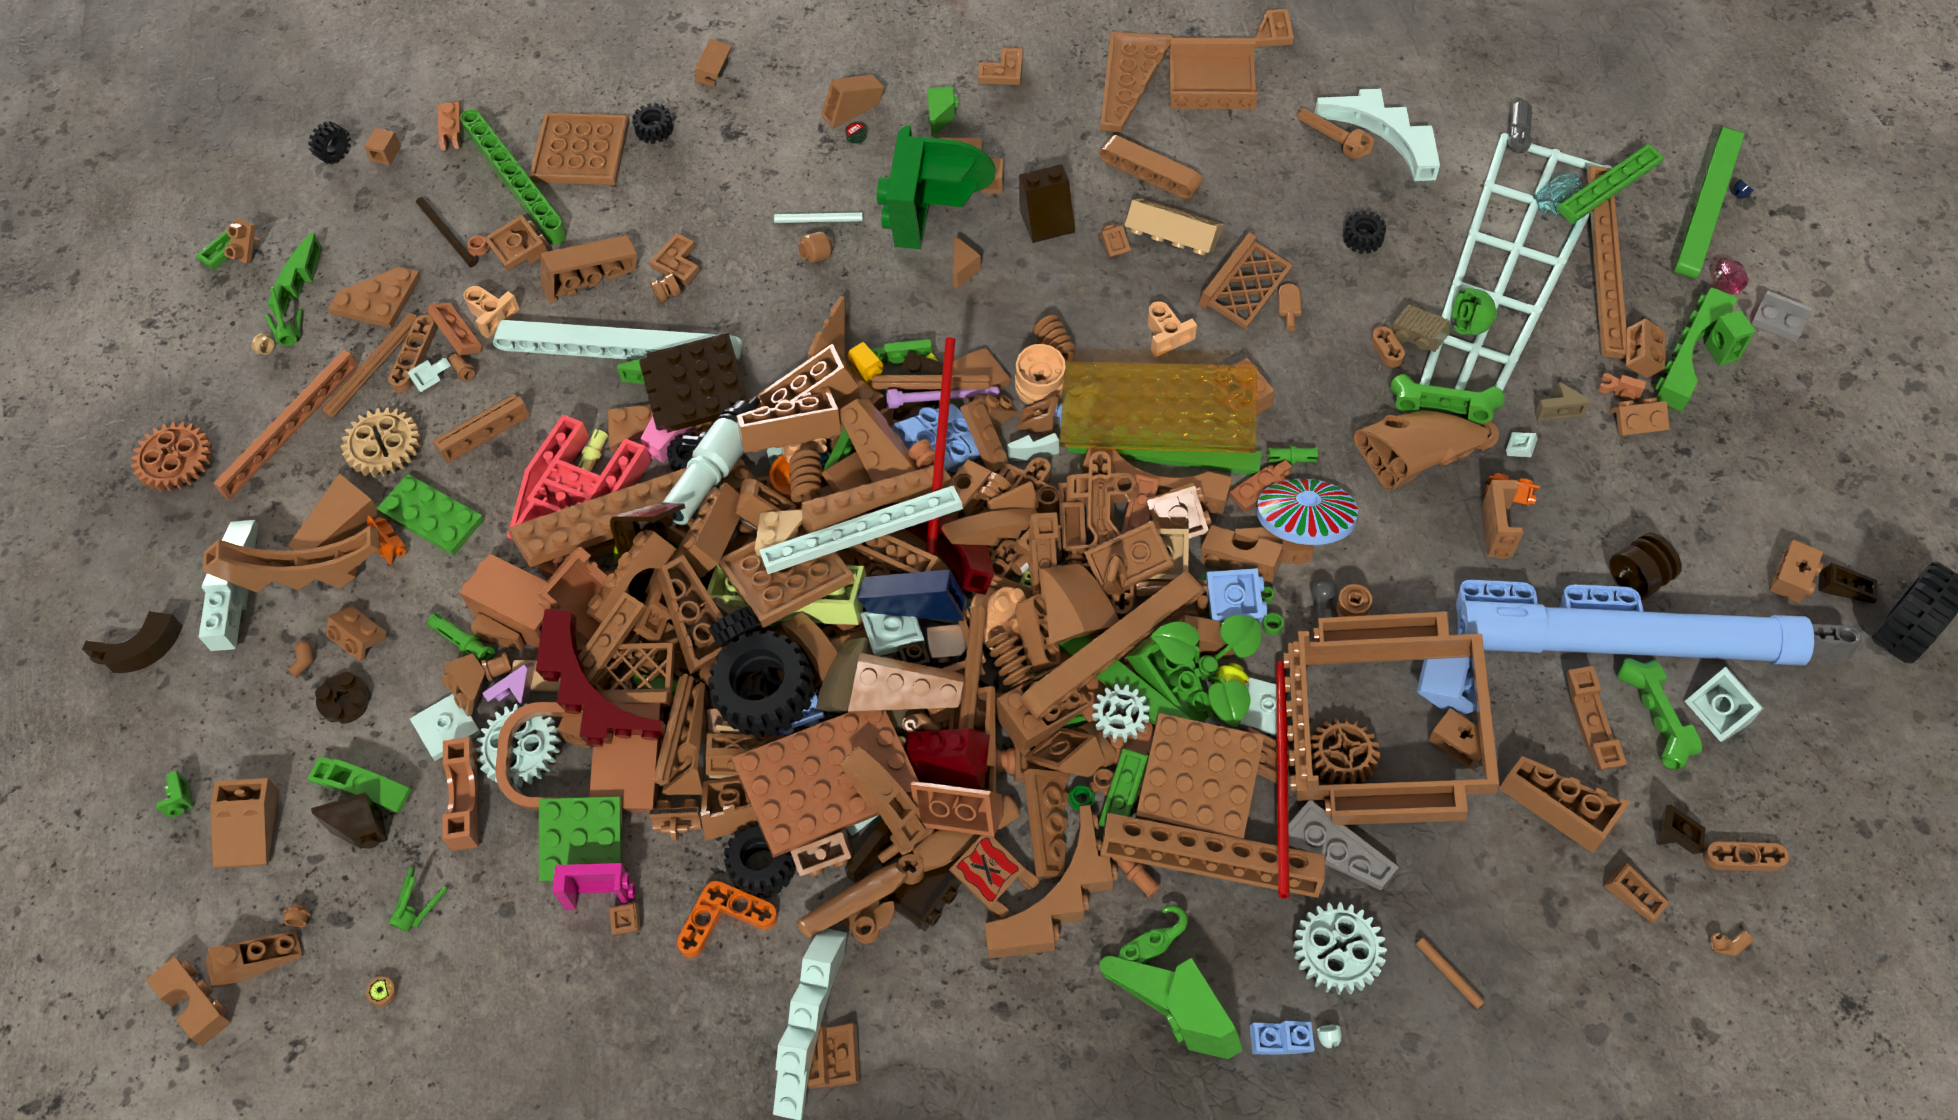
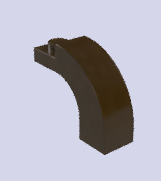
[82,611,183,673]

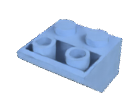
[1417,657,1477,714]

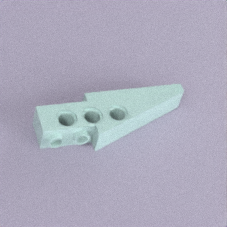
[199,520,258,651]

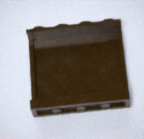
[844,819,963,931]

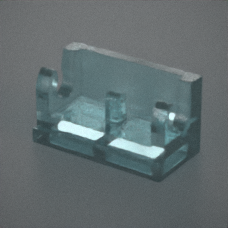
[1533,173,1582,216]

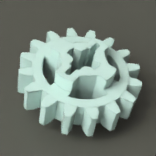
[1092,684,1150,743]

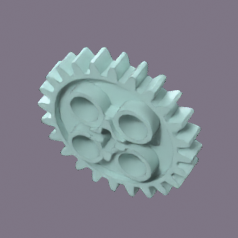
[476,703,561,788]
[1293,902,1387,995]

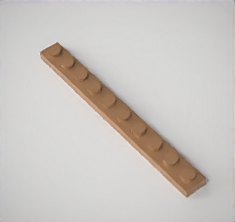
[1587,166,1627,359]

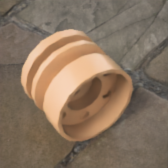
[1015,344,1066,405]

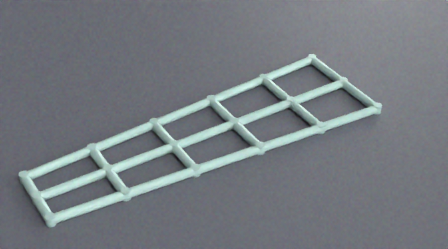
[1420,133,1612,391]

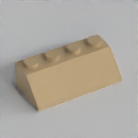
[1125,199,1225,255]

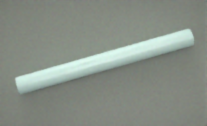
[774,212,863,223]

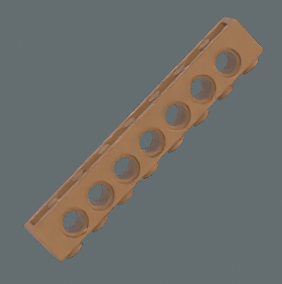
[1100,813,1325,898]

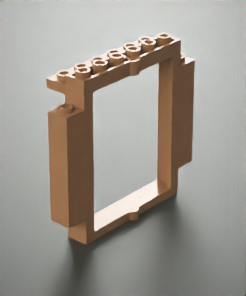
[1283,611,1499,825]

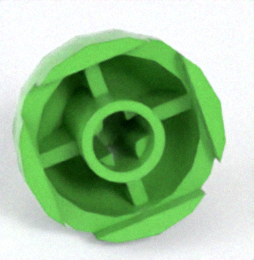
[1452,288,1497,336]

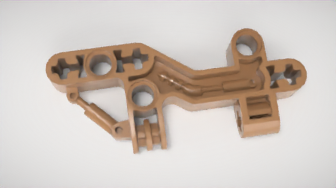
[1065,451,1139,620]
[972,457,1059,599]

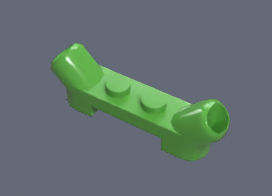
[1390,374,1505,424]
[1617,658,1702,770]

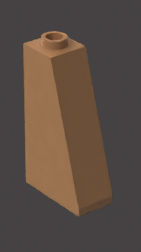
[288,474,378,550]

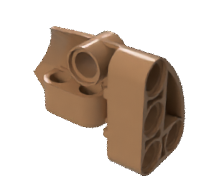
[1354,410,1488,491]

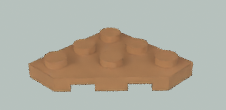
[328,267,421,329]

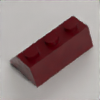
[906,728,990,789]

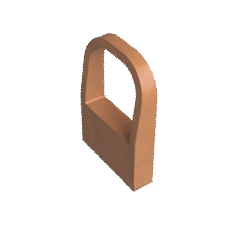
[496,702,665,813]

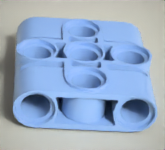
[892,404,981,472]

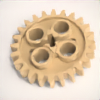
[341,407,421,478]

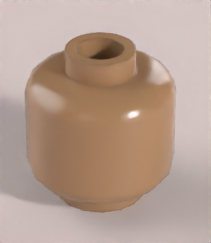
[798,232,833,264]

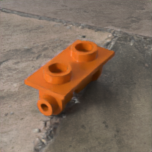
[1484,473,1540,506]
[365,515,406,565]

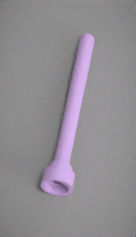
[886,386,1000,409]

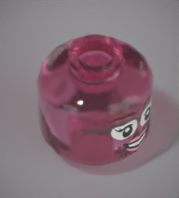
[1713,260,1749,295]

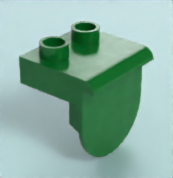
[877,125,996,249]

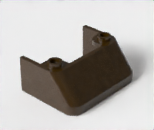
[610,503,685,604]

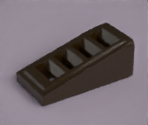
[1819,562,1877,603]

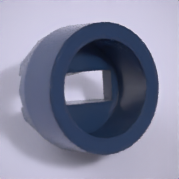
[1733,179,1754,199]

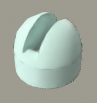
[1317,1025,1342,1048]

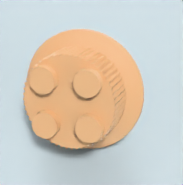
[970,587,1027,650]

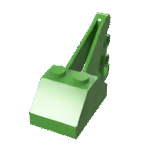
[1099,905,1243,1059]

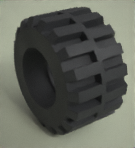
[724,822,796,898]

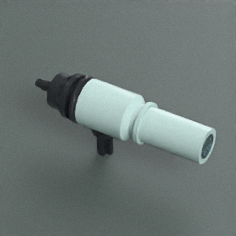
[662,397,760,525]

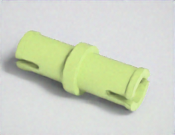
[577,430,608,472]

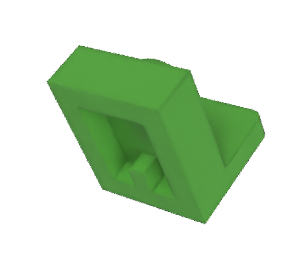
[156,771,194,817]

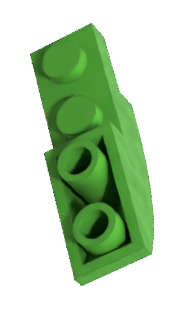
[307,756,412,814]

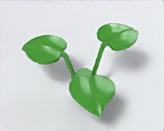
[1150,615,1262,728]

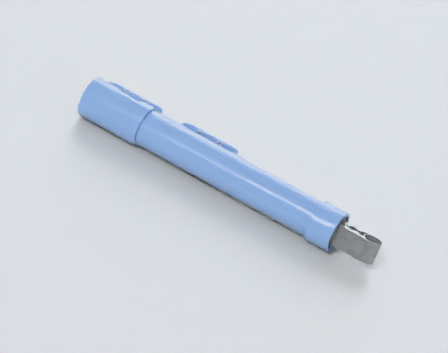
[1456,580,1861,666]

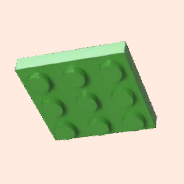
[539,796,622,881]

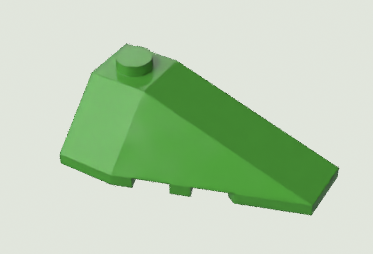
[1126,637,1214,722]

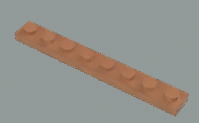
[213,350,358,500]

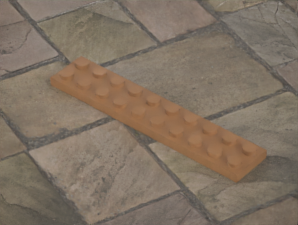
[509,458,758,567]

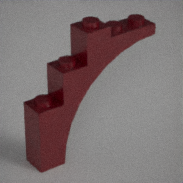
[864,484,995,595]
[535,609,667,747]

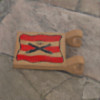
[949,835,1039,920]

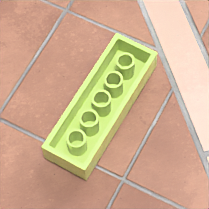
[707,565,867,625]

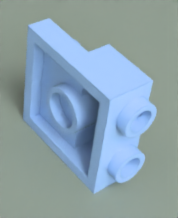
[1206,568,1267,623]

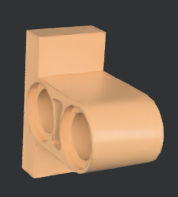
[464,286,520,338]
[1147,301,1197,357]

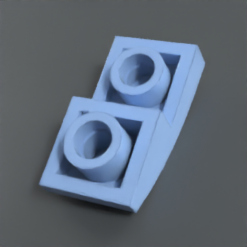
[1249,1021,1315,1055]

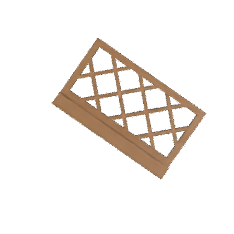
[1198,232,1293,330]
[577,643,675,708]

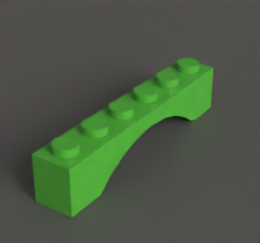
[1655,287,1738,412]

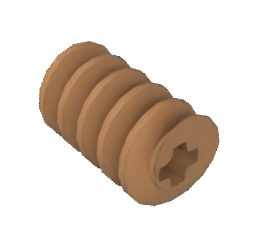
[1033,314,1075,364]
[789,450,822,506]
[986,630,1036,689]

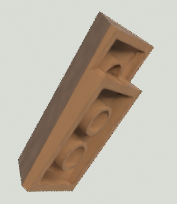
[662,682,710,795]
[949,686,996,793]

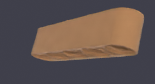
[1099,135,1203,199]

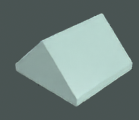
[1685,667,1763,742]

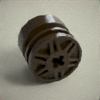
[1609,532,1682,600]

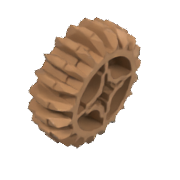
[1310,717,1380,785]

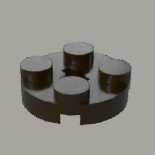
[315,672,371,724]

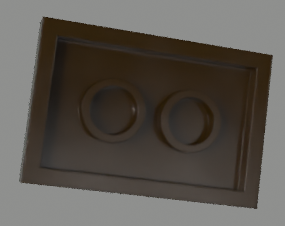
[883,351,943,421]

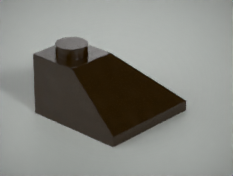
[311,793,387,849]

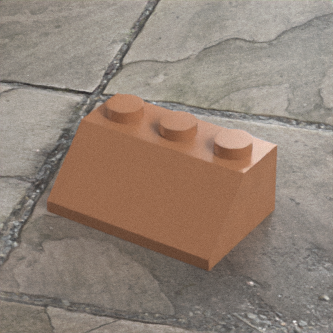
[910,781,1003,837]

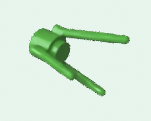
[265,287,302,346]
[389,867,448,932]

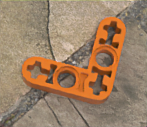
[677,881,778,958]

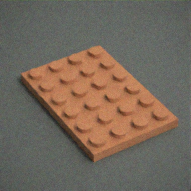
[732,710,919,858]

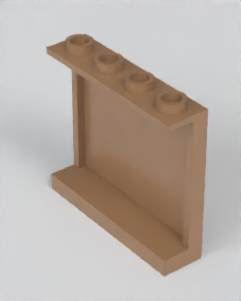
[1169,38,1258,110]

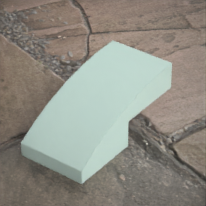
[1007,433,1059,462]

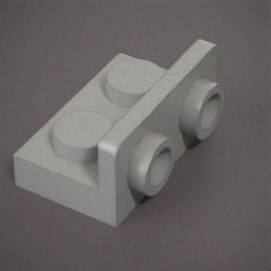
[1751,291,1813,342]

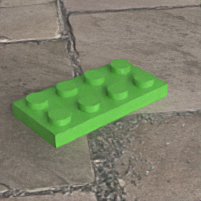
[376,474,484,556]

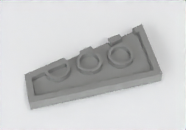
[1276,800,1399,890]

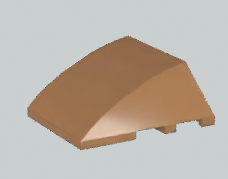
[1039,563,1119,646]

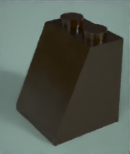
[1019,164,1075,243]

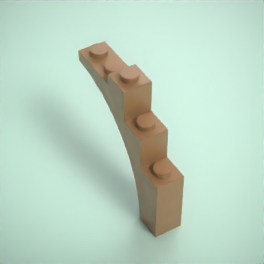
[203,526,380,593]
[985,805,1117,959]

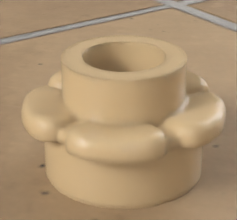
[251,333,275,355]

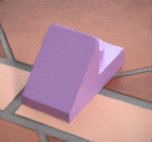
[482,662,535,704]

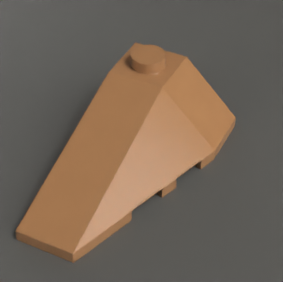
[808,296,847,361]

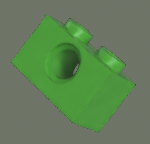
[1704,310,1756,366]

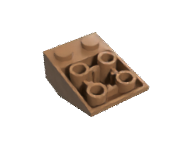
[995,663,1091,754]
[210,778,280,868]

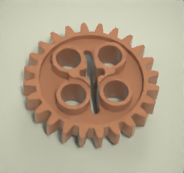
[131,422,213,492]

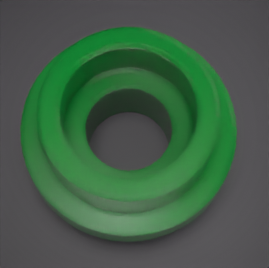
[1068,785,1095,811]

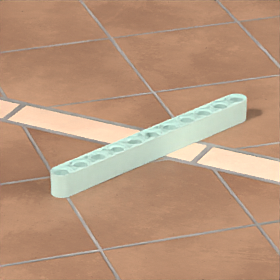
[493,320,743,364]

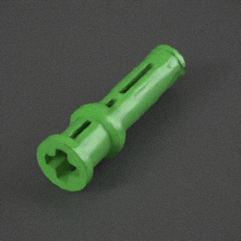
[427,613,495,666]

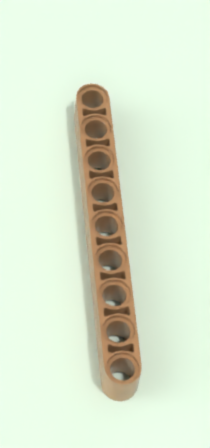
[1020,571,1205,720]

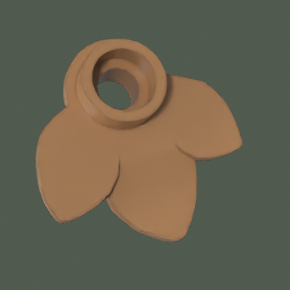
[842,900,895,944]

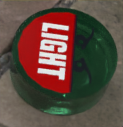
[845,122,867,144]

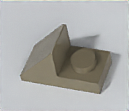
[1535,382,1590,421]

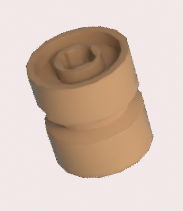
[1334,584,1372,617]

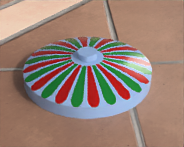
[1257,478,1358,545]

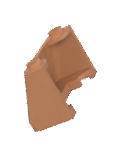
[537,547,641,663]

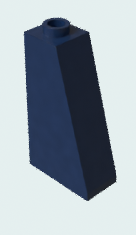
[858,570,968,621]

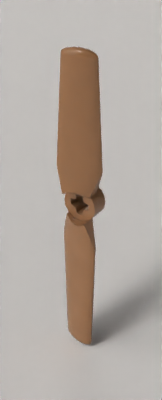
[797,795,1020,937]

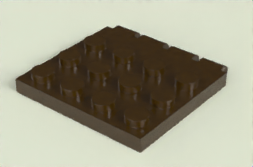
[639,332,749,433]

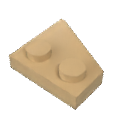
[755,510,803,556]

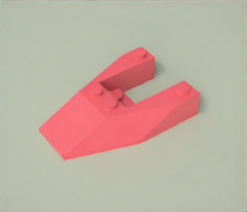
[507,415,651,540]

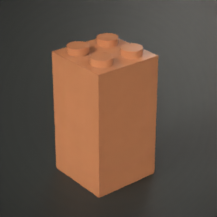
[460,553,547,649]

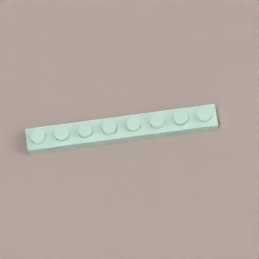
[759,486,963,574]

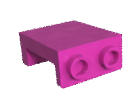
[553,863,636,910]

